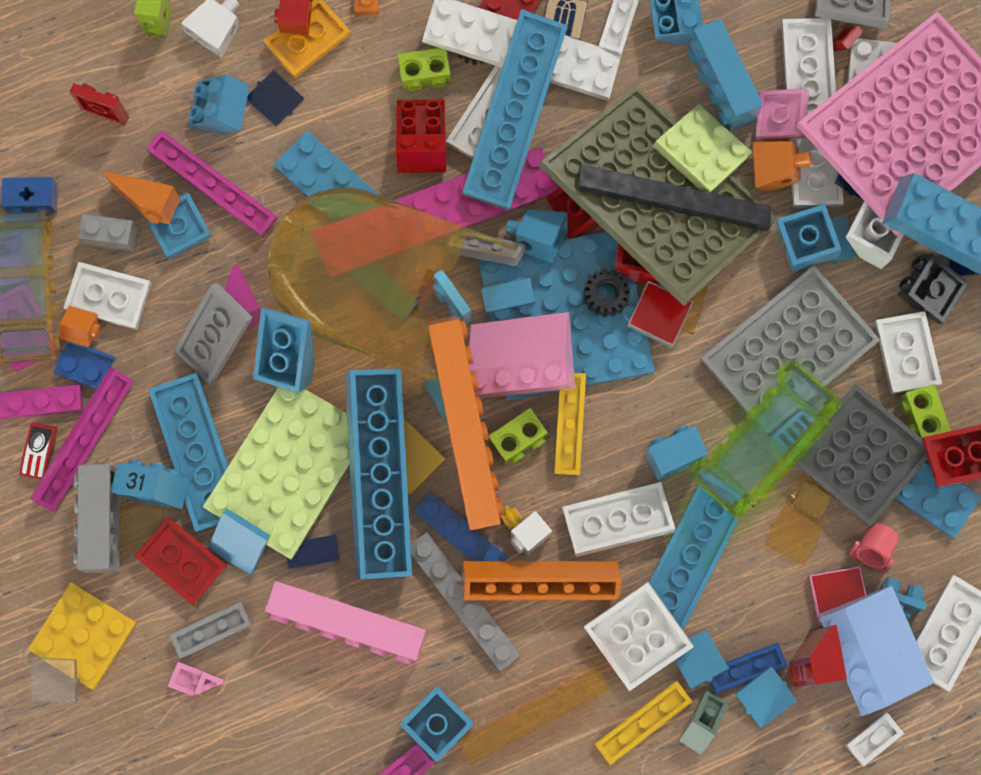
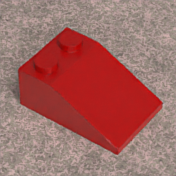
[922,424,981,488]

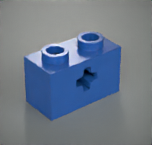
[1,177,58,217]

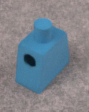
[506,210,568,263]

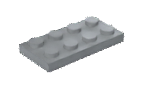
[174,282,253,385]

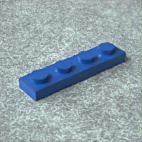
[414,492,509,561]

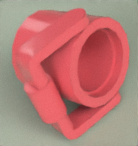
[849,523,899,574]

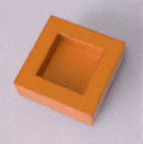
[354,0,379,15]

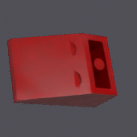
[396,99,446,173]

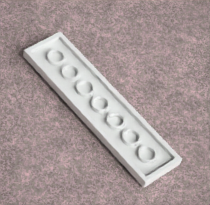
[422,0,621,101]
[781,18,844,208]

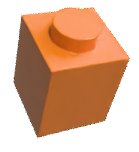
[59,305,101,348]

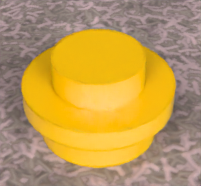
[501,505,523,530]

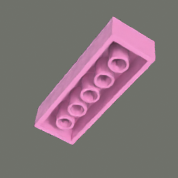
[265,581,427,665]

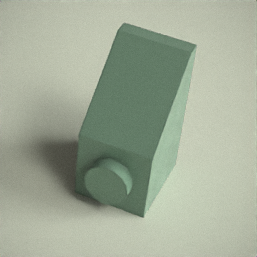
[679,690,729,755]

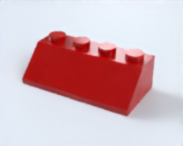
[788,625,847,687]

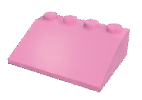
[469,312,575,399]

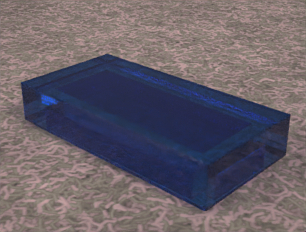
[287,535,340,569]

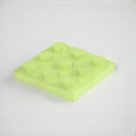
[653,104,753,193]

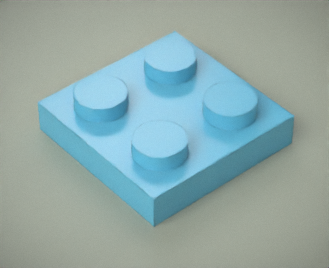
[433,270,471,325]

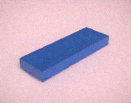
[710,642,788,694]

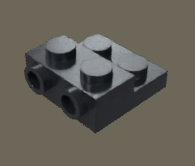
[898,254,968,324]

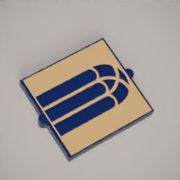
[544,0,588,40]

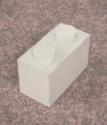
[510,511,552,556]

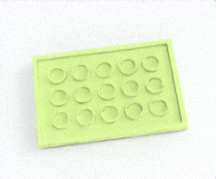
[203,387,350,560]

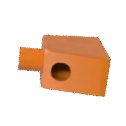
[753,141,813,194]

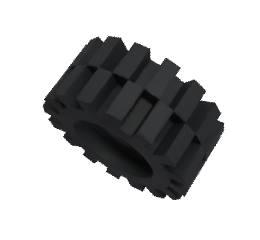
[583,269,630,318]

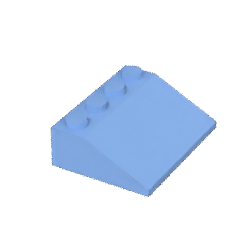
[819,585,934,716]

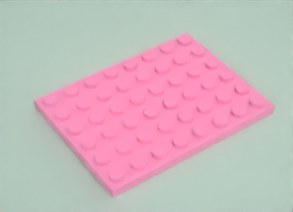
[796,12,981,236]

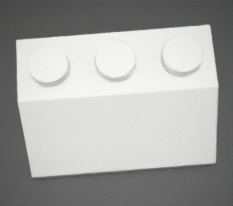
[846,201,903,269]

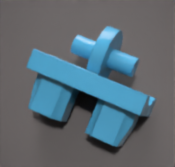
[879,577,927,620]

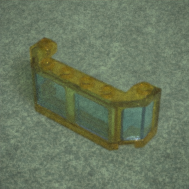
[0,210,60,363]

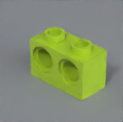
[398,48,451,92]
[899,384,951,438]
[488,408,548,465]

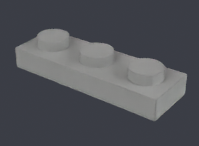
[446,231,526,266]
[170,602,253,659]

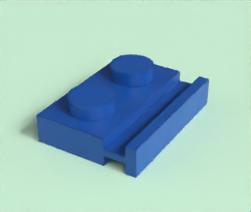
[53,341,116,390]

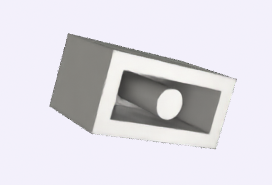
[78,214,138,252]

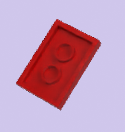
[134,517,227,606]

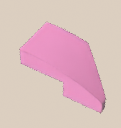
[167,661,223,696]

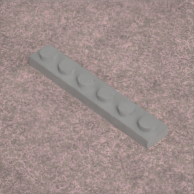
[410,532,521,671]

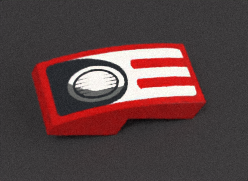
[19,422,57,480]

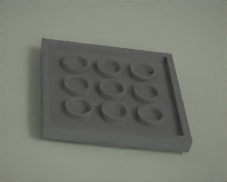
[789,384,928,528]

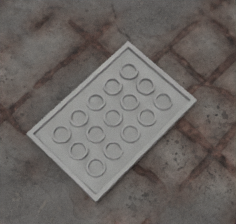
[700,265,880,436]

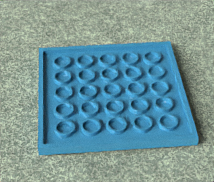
[478,232,655,402]

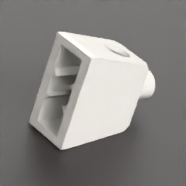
[181,0,240,58]

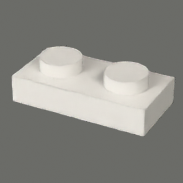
[845,713,904,766]

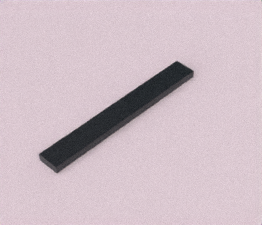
[577,164,771,231]

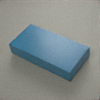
[481,278,536,314]

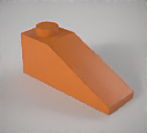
[105,171,181,224]

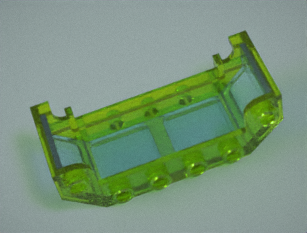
[688,359,843,520]

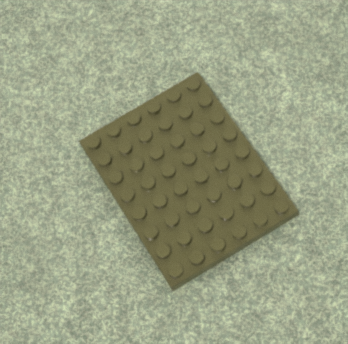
[539,85,778,306]

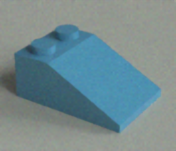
[253,307,315,393]

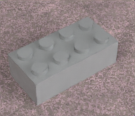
[73,464,120,574]

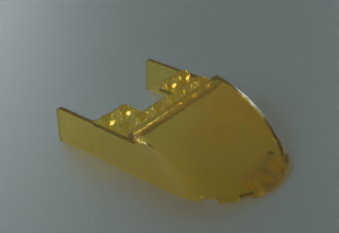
[267,188,517,382]

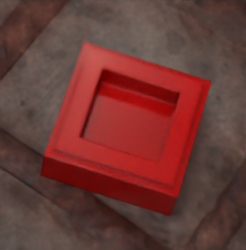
[833,26,863,51]

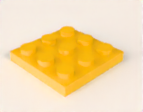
[28,582,137,690]

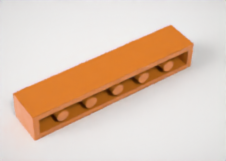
[462,561,622,600]

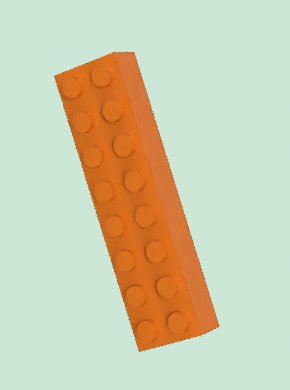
[427,316,504,530]

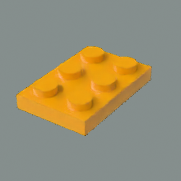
[263,0,351,79]

